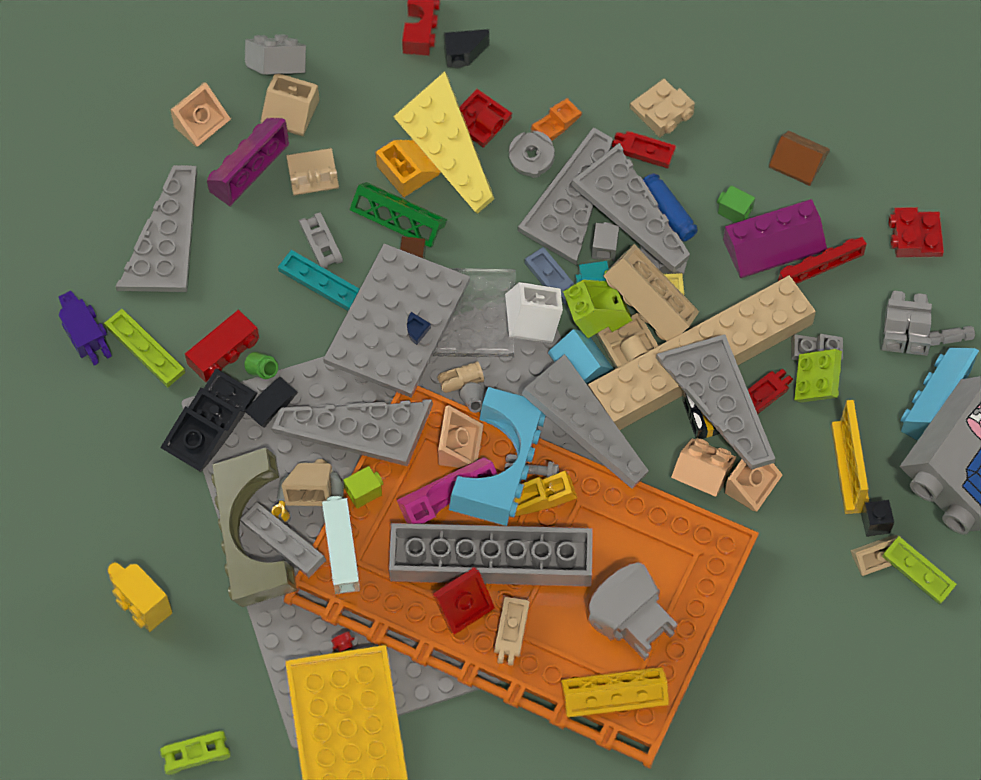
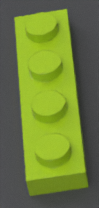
[104,309,185,388]

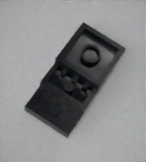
[160,369,258,472]

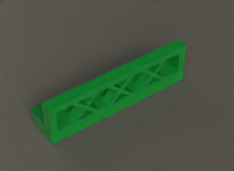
[349,182,448,248]

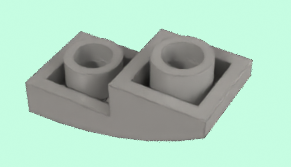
[791,334,843,360]

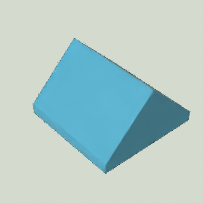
[548,329,614,384]

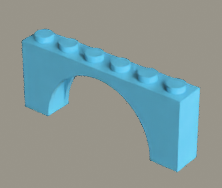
[449,387,546,526]

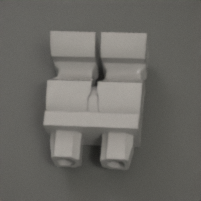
[882,291,932,356]

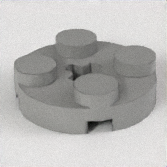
[509,131,555,178]

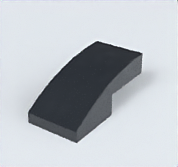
[244,377,298,428]

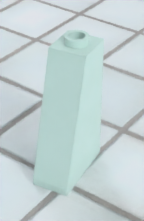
[322,496,360,594]

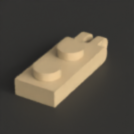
[494,597,530,666]

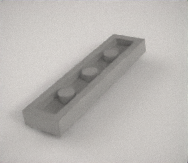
[240,502,326,578]

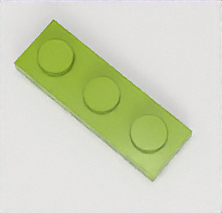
[882,536,957,604]

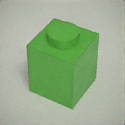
[717,185,755,223]

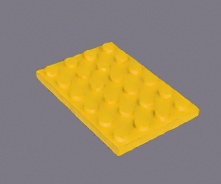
[285,645,408,780]

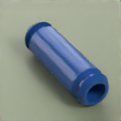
[643,174,697,242]

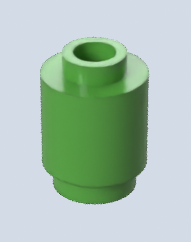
[244,352,278,379]

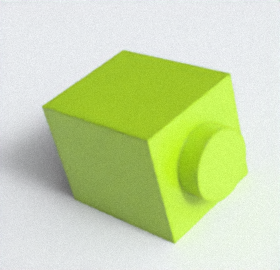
[343,466,384,509]

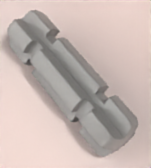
[929,326,975,346]

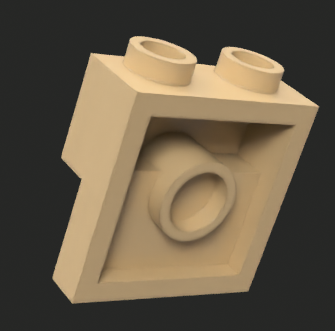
[630,79,695,137]

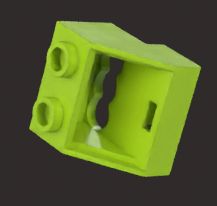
[563,280,633,338]

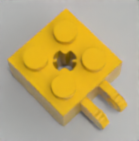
[107,562,172,632]

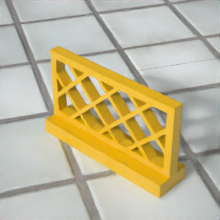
[831,400,869,514]

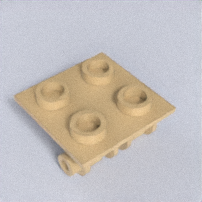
[286,148,339,196]

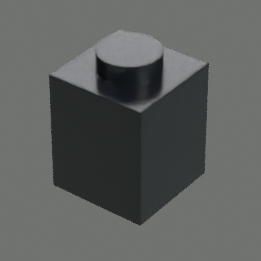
[861,500,894,537]

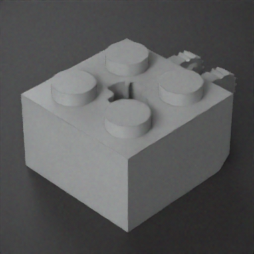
[245,34,306,74]

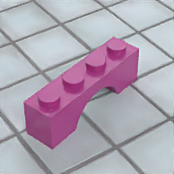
[397,457,498,524]

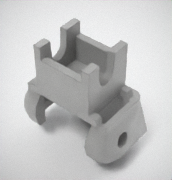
[588,563,678,661]

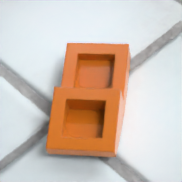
[531,98,582,141]

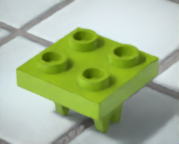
[794,349,842,403]

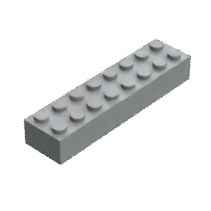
[389,523,592,586]

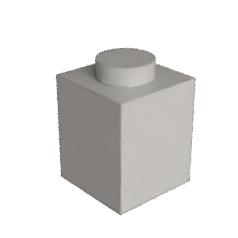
[592,222,619,261]

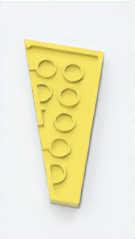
[393,72,495,214]

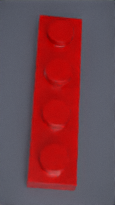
[778,237,867,284]

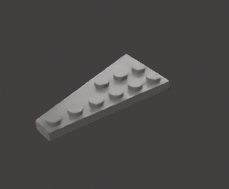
[571,143,690,272]
[116,165,197,292]

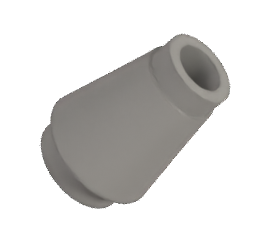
[460,382,484,412]

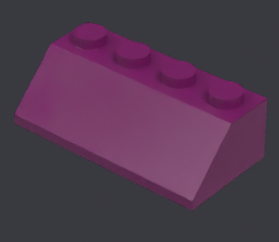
[207,118,289,206]
[723,199,827,279]

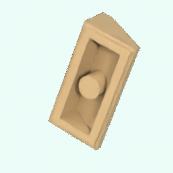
[851,535,901,576]

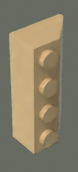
[604,244,699,341]

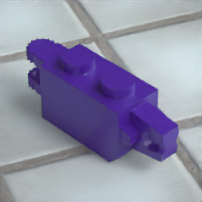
[59,291,112,366]

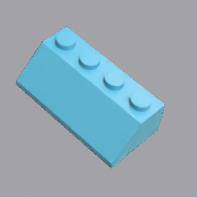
[901,348,979,440]

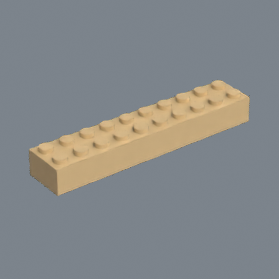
[588,275,816,430]

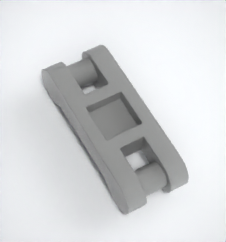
[298,212,343,269]

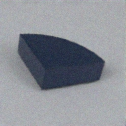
[407,312,431,345]

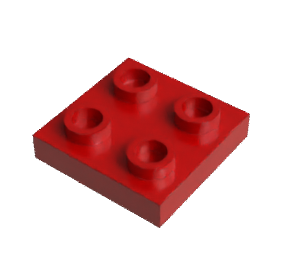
[459,89,512,148]

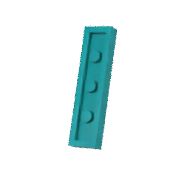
[278,250,360,311]

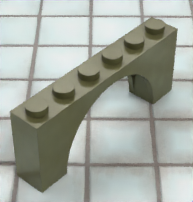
[211,448,297,607]

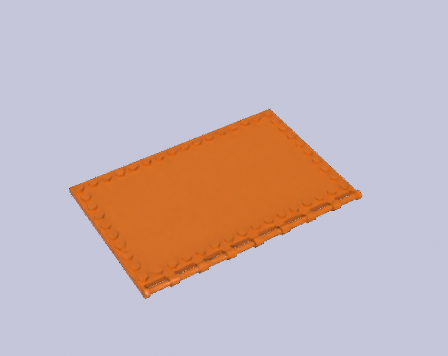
[284,386,759,769]

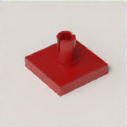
[433,567,495,635]

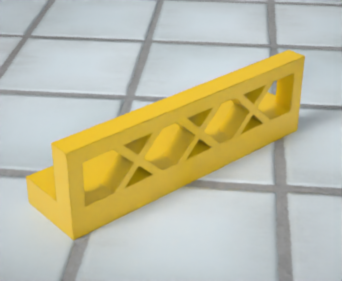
[562,667,669,717]

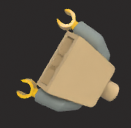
[271,459,344,522]

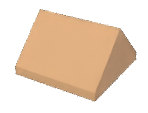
[171,82,231,147]
[438,405,484,468]
[725,459,783,512]

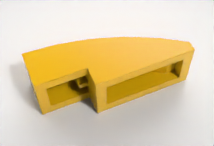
[514,471,577,516]

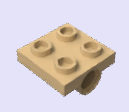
[597,313,658,369]

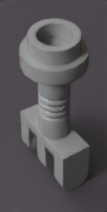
[504,454,559,478]

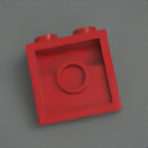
[889,207,944,257]

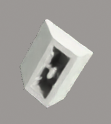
[505,282,563,343]

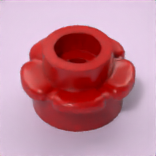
[331,631,355,652]

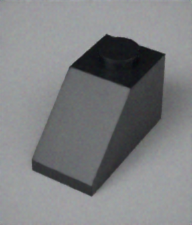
[444,29,489,68]

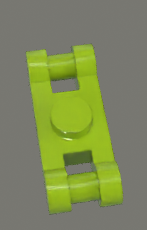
[160,731,231,775]

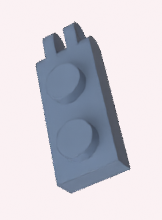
[525,247,575,305]

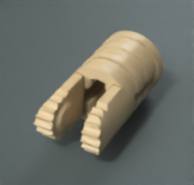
[437,361,484,393]

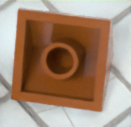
[769,131,830,186]

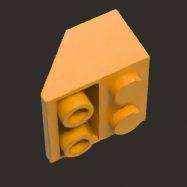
[376,140,441,198]

